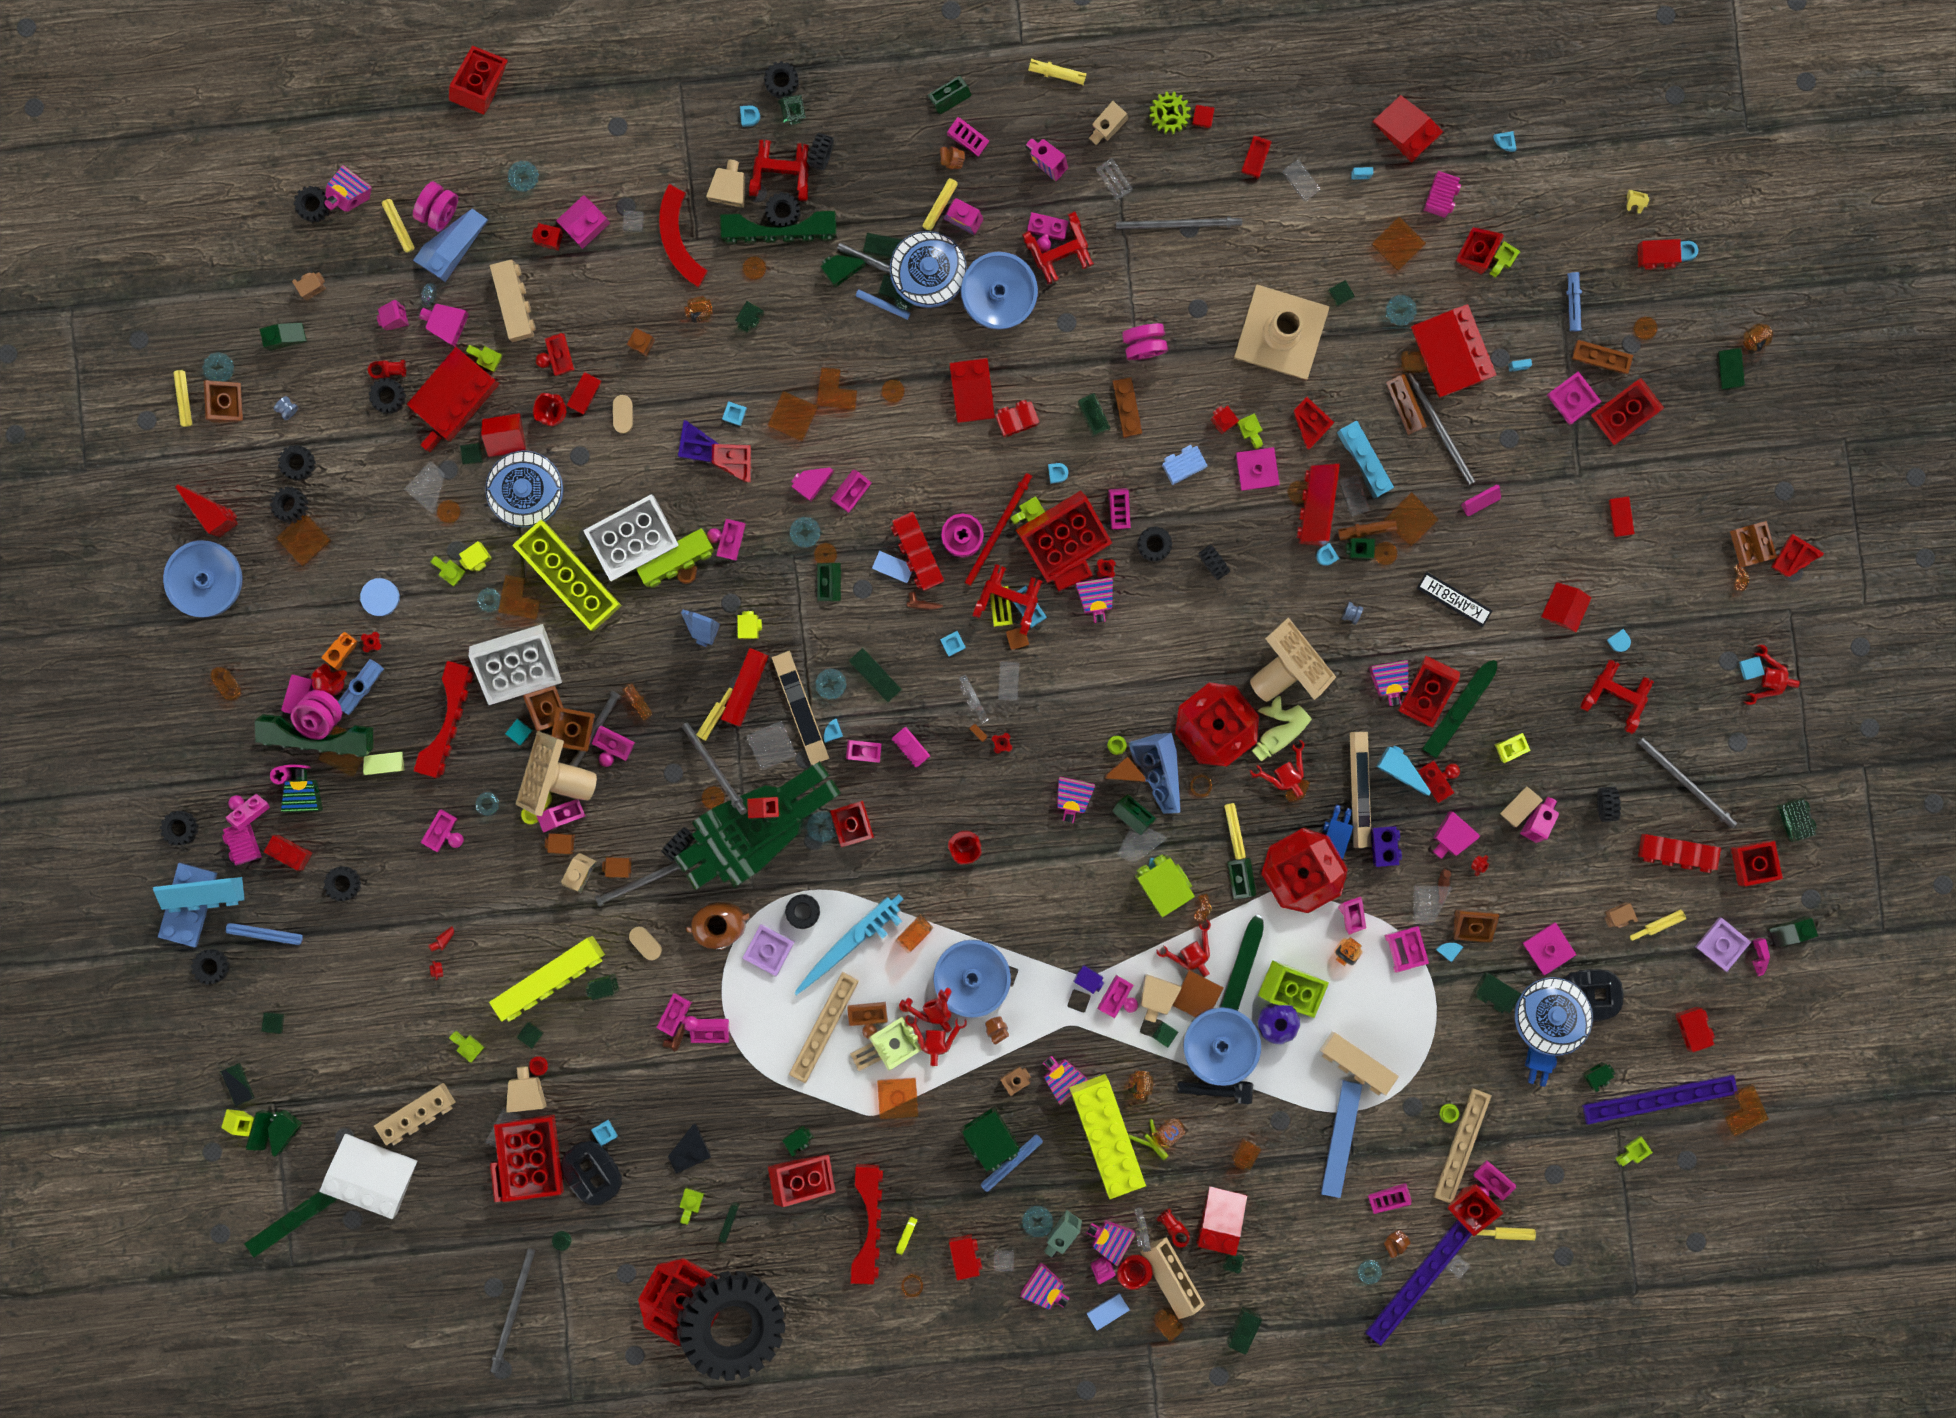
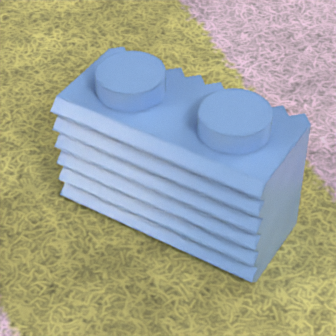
[1162,445,1207,485]

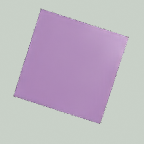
[1695,917,1751,972]
[743,924,795,976]

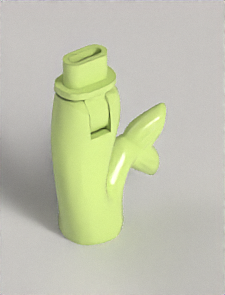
[1252,696,1312,762]

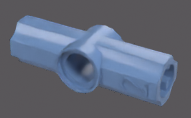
[338,659,384,715]

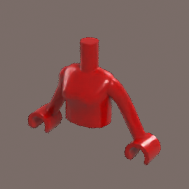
[1744,645,1800,705]
[1250,740,1304,798]
[1156,919,1211,977]
[899,988,952,1033]
[905,1016,967,1066]

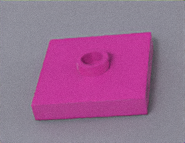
[1547,371,1602,425]
[1236,447,1280,491]
[1522,922,1576,976]

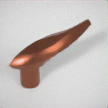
[906,592,943,610]
[1438,868,1451,905]
[663,1024,684,1052]

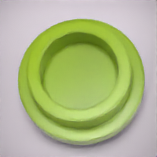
[1107,736,1127,755]
[1439,1104,1459,1123]

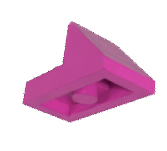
[846,740,882,763]
[1338,897,1366,935]

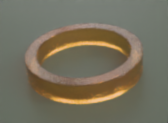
[1190,775,1212,796]
[902,1274,923,1297]

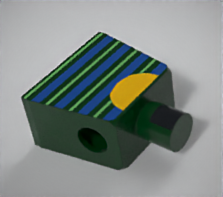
[281,769,323,812]

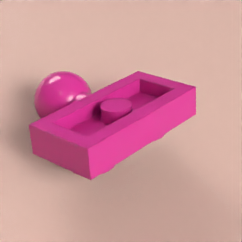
[1027,212,1068,252]
[707,519,746,561]
[592,726,635,767]
[226,794,270,831]
[420,809,464,852]
[1097,975,1138,1018]
[657,993,698,1037]
[1473,1160,1516,1201]

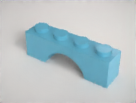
[1337,421,1394,499]

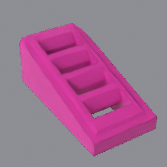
[947,117,989,157]
[1108,488,1131,529]
[1368,1183,1412,1214]
[1091,1256,1116,1284]

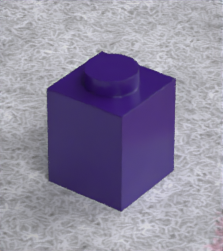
[1073,964,1104,994]

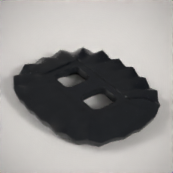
[1563,969,1624,1022]
[561,1141,622,1205]

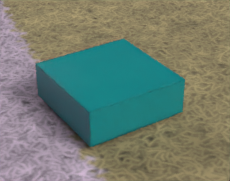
[505,719,533,746]

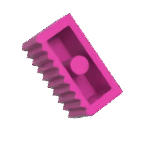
[1424,171,1461,218]
[892,727,930,767]
[222,824,262,865]

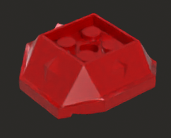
[1175,682,1259,767]
[1261,827,1348,913]
[638,1258,720,1347]

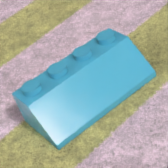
[153,877,244,913]

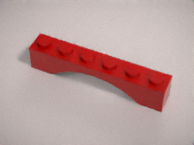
[414,661,474,778]
[851,1164,883,1284]

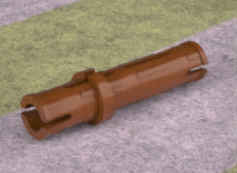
[1338,519,1397,541]

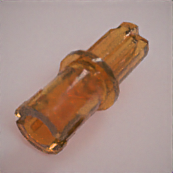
[622,683,652,720]

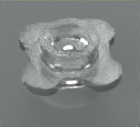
[1446,1255,1470,1278]

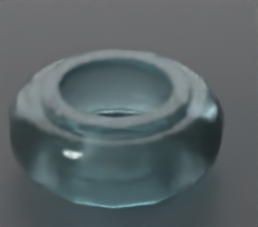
[421,282,437,306]
[477,588,501,612]
[475,792,499,816]
[1358,1260,1382,1284]

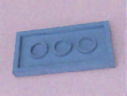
[158,863,217,947]

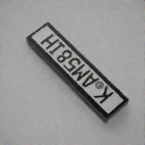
[1416,572,1492,627]

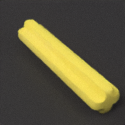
[923,178,957,231]
[382,199,415,253]
[174,370,192,427]
[1224,803,1246,860]

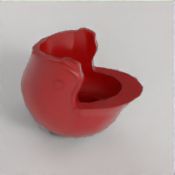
[533,393,567,426]
[311,664,347,696]
[948,831,982,864]
[1116,1255,1152,1290]

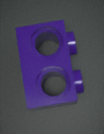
[1371,826,1402,867]

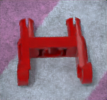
[749,140,809,202]
[1022,211,1094,284]
[972,564,1043,636]
[1580,659,1654,734]

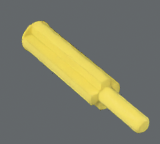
[696,688,733,741]
[1630,909,1686,941]
[1477,1227,1536,1241]

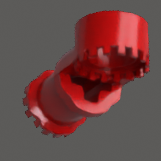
[367,360,407,380]
[1156,1208,1190,1247]

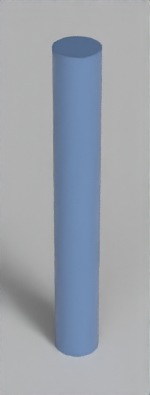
[856,289,911,320]

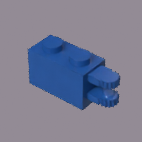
[1322,805,1353,859]
[1525,1047,1557,1087]

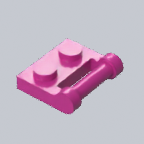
[1384,926,1429,973]

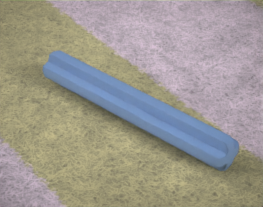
[226,923,303,945]
[981,1134,1043,1192]

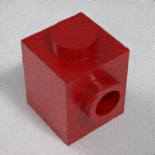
[532,223,564,251]
[1211,406,1239,435]
[747,797,779,818]

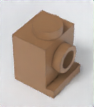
[292,272,326,301]
[1605,902,1638,928]
[1000,1065,1031,1096]

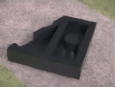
[668,1123,711,1174]

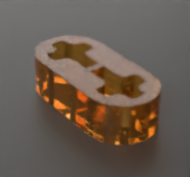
[211,667,241,700]

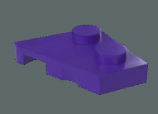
[678,420,718,463]

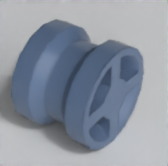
[273,396,298,421]
[1341,602,1363,625]

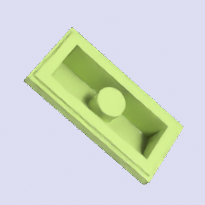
[363,752,405,775]

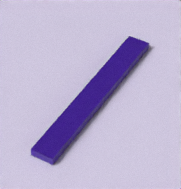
[1582,1074,1738,1125]
[1365,1219,1472,1346]

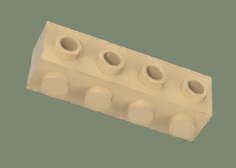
[490,259,536,342]
[1319,1031,1399,1096]
[374,1083,455,1146]
[1140,1237,1205,1319]

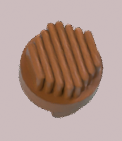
[940,147,965,169]
[985,1016,1009,1045]
[1384,1230,1410,1258]

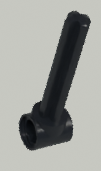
[1177,1081,1254,1104]

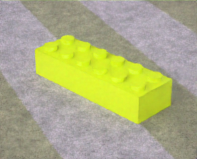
[512,520,622,632]
[489,936,605,1022]
[1069,1074,1146,1199]

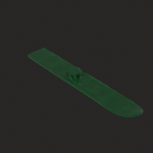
[1422,660,1497,759]
[1221,914,1264,1011]
[244,1192,337,1258]

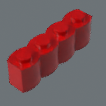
[890,512,944,592]
[1638,834,1721,873]

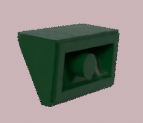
[928,76,971,114]
[1718,348,1745,389]
[817,563,841,601]
[1113,794,1157,835]
[1227,858,1256,899]
[246,1110,274,1151]

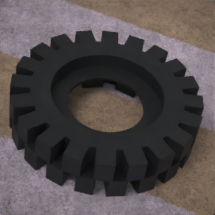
[677,1271,785,1381]

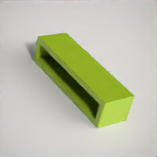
[636,528,715,588]

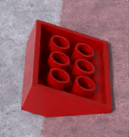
[1411,304,1496,398]
[406,347,500,442]
[1296,464,1340,547]
[1015,490,1112,583]
[494,1114,564,1202]

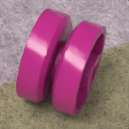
[413,181,458,232]
[1122,323,1168,360]
[941,513,984,558]
[291,690,342,740]

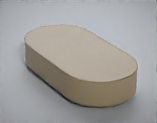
[613,395,633,434]
[629,926,662,960]

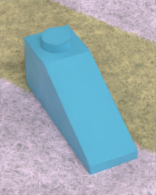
[1376,746,1431,796]

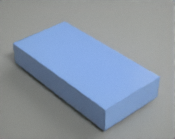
[872,551,912,583]
[1087,1293,1130,1330]

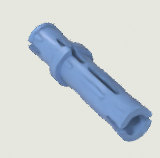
[1566,272,1582,332]

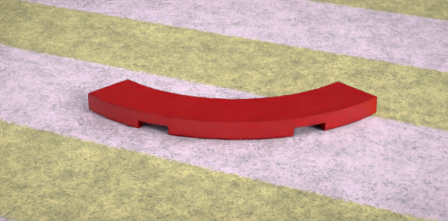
[659,184,708,288]

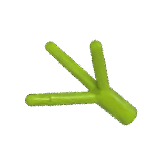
[1128,1119,1168,1160]

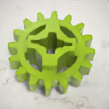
[1149,92,1191,135]

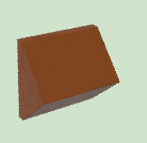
[204,380,243,423]
[523,685,564,732]
[551,707,595,752]
[1105,757,1145,782]
[1453,910,1499,942]

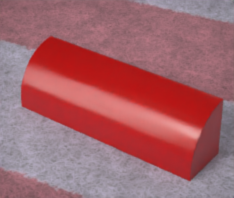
[721,648,769,727]

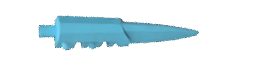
[795,894,904,996]

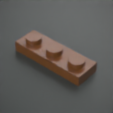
[1572,340,1633,375]
[1386,374,1427,435]
[1112,377,1142,438]

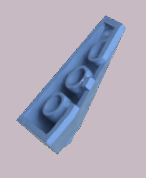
[413,209,488,282]
[681,609,720,647]
[1129,733,1180,814]

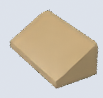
[1500,786,1543,827]

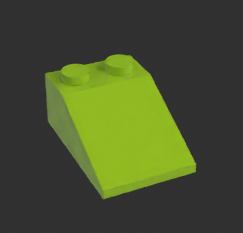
[1258,960,1329,1018]

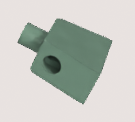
[1044,1210,1082,1258]

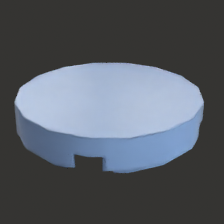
[360,578,400,616]

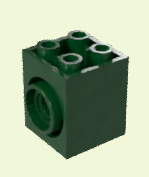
[962,1106,1020,1172]

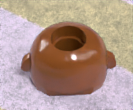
[685,902,750,950]

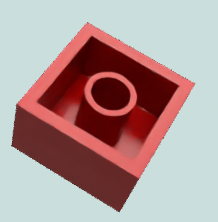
[1730,840,1783,886]

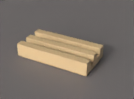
[850,1043,882,1071]

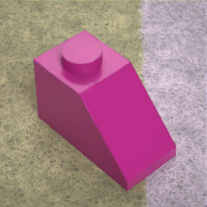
[377,300,409,331]
[791,467,834,502]
[536,799,585,833]

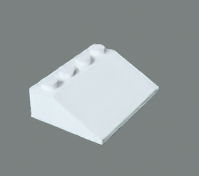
[583,494,679,581]
[468,624,562,705]
[319,1134,418,1219]

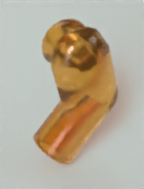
[1733,564,1750,592]
[1285,779,1310,802]
[1194,893,1211,922]

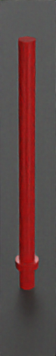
[964,473,1033,586]

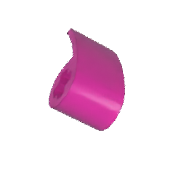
[270,765,311,784]

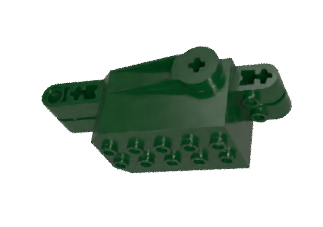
[674,761,841,890]

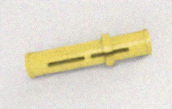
[1028,58,1086,85]

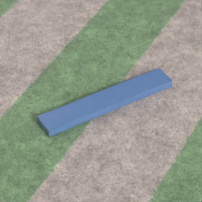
[1321,1080,1362,1198]

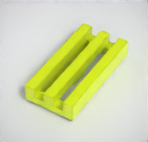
[990,586,1013,627]

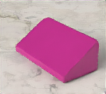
[831,469,872,513]
[1461,485,1501,516]
[281,675,312,714]
[690,1019,729,1043]

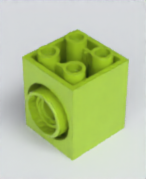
[1135,854,1195,918]

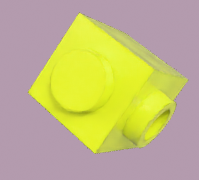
[459,542,492,572]
[737,611,762,639]
[221,1109,254,1136]

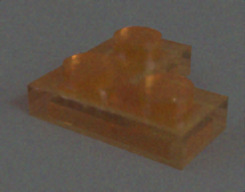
[817,367,857,410]
[498,575,541,620]
[1724,1084,1769,1136]

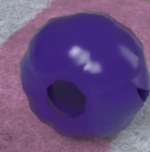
[1257,1003,1300,1045]

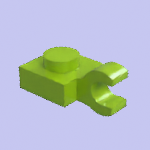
[1489,241,1520,278]
[466,345,503,373]
[1237,413,1263,449]
[1010,496,1045,525]
[430,556,466,587]
[449,1031,485,1063]
[1615,1136,1653,1166]
[679,1188,704,1225]

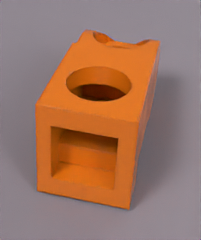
[321,632,358,671]

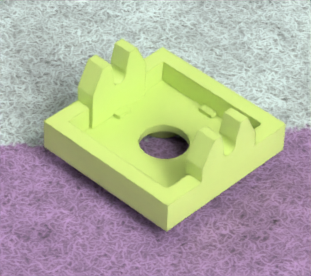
[869,1017,921,1070]

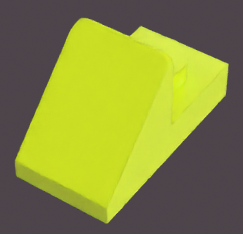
[1495,733,1530,763]

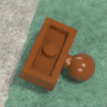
[847,1002,888,1039]

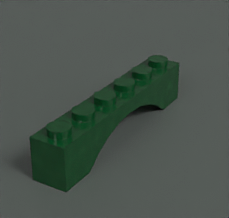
[720,211,837,244]
[255,714,373,757]

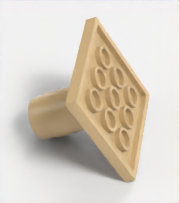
[1234,285,1329,381]
[1250,617,1336,702]
[516,732,597,816]

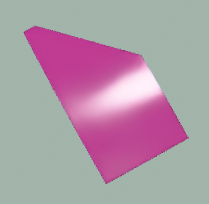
[1752,938,1770,976]

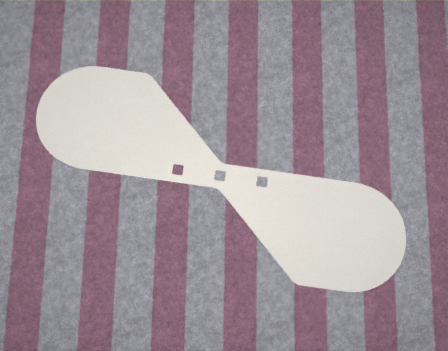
[722,890,1437,1116]

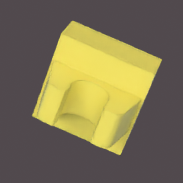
[1626,190,1649,213]

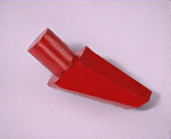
[428,926,454,952]

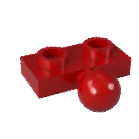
[536,333,574,376]
[1417,760,1460,803]

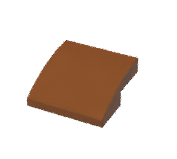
[1730,521,1777,568]
[1172,970,1224,1018]

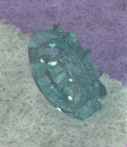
[508,161,539,192]
[1386,295,1417,326]
[202,352,234,382]
[790,517,820,548]
[816,669,846,699]
[807,811,836,842]
[1022,1206,1053,1237]

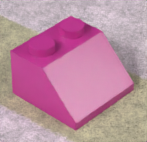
[556,195,610,249]

